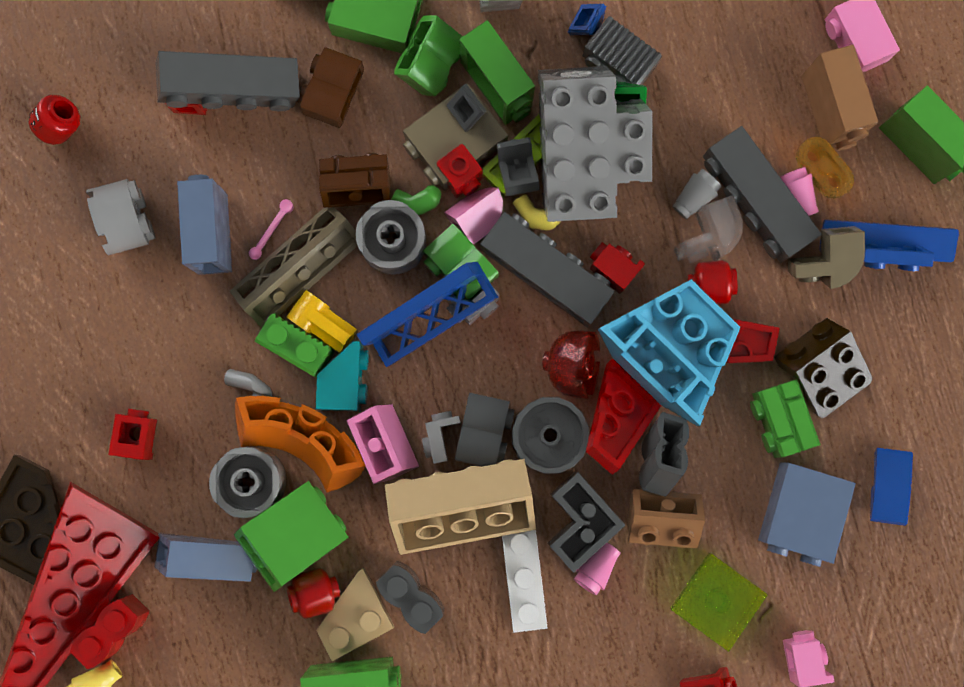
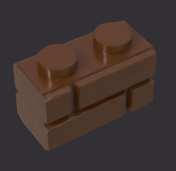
[319,153,391,208]

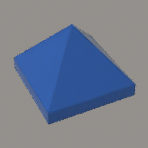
[568,4,606,35]

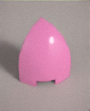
[444,187,503,245]

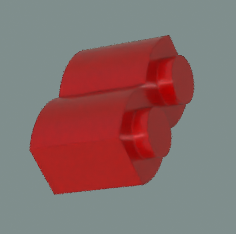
[70,594,150,669]

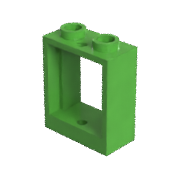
[459,20,535,125]

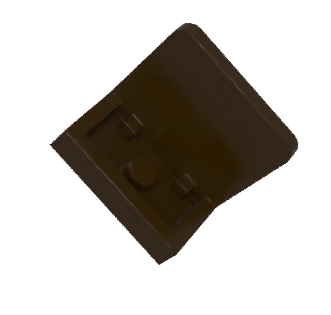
[774,318,872,418]

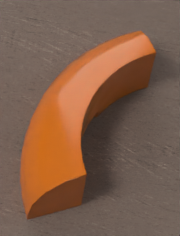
[235,396,365,493]

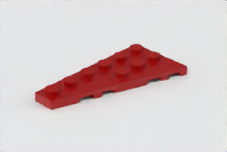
[0,482,160,687]

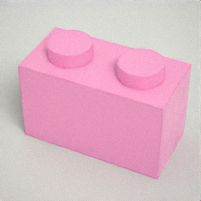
[824,0,900,72]
[347,404,419,484]

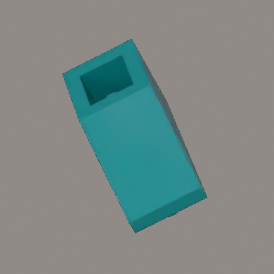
[316,341,369,412]

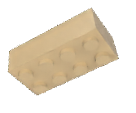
[385,459,536,555]

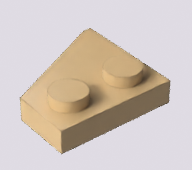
[316,568,395,661]

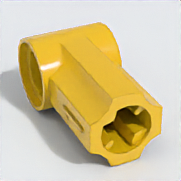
[286,290,358,353]

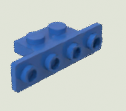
[819,220,959,271]

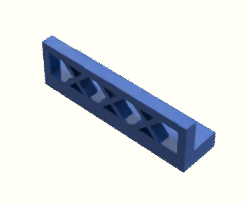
[356,262,499,367]

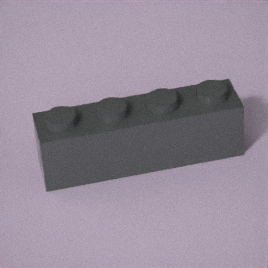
[155,51,300,112]
[703,126,822,263]
[480,211,615,328]

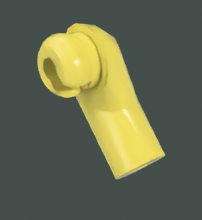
[513,194,561,231]

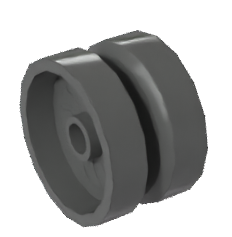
[511,397,589,473]

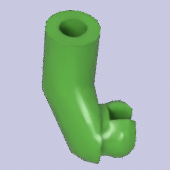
[391,185,442,215]

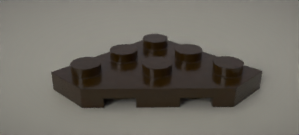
[0,455,61,585]

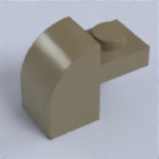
[788,226,865,289]

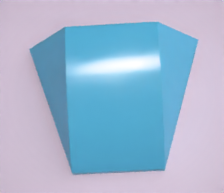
[598,279,740,426]

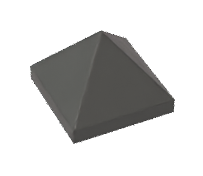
[446,84,486,132]

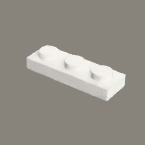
[502,530,548,633]

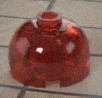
[542,330,600,399]

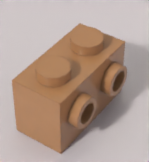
[627,489,705,548]

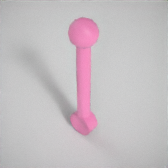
[249,199,294,260]

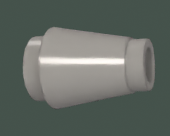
[672,169,722,219]

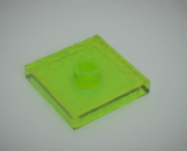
[670,553,768,652]

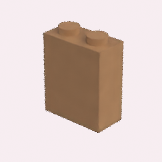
[801,44,878,151]

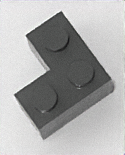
[548,472,625,573]

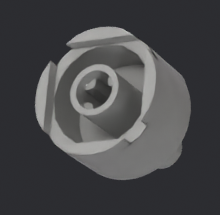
[86,179,156,256]
[356,200,426,275]
[209,447,287,518]

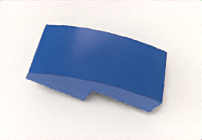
[870,448,913,526]

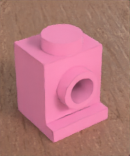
[783,630,834,687]

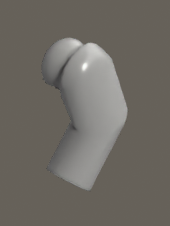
[224,369,272,397]

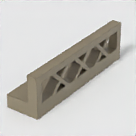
[229,207,358,328]

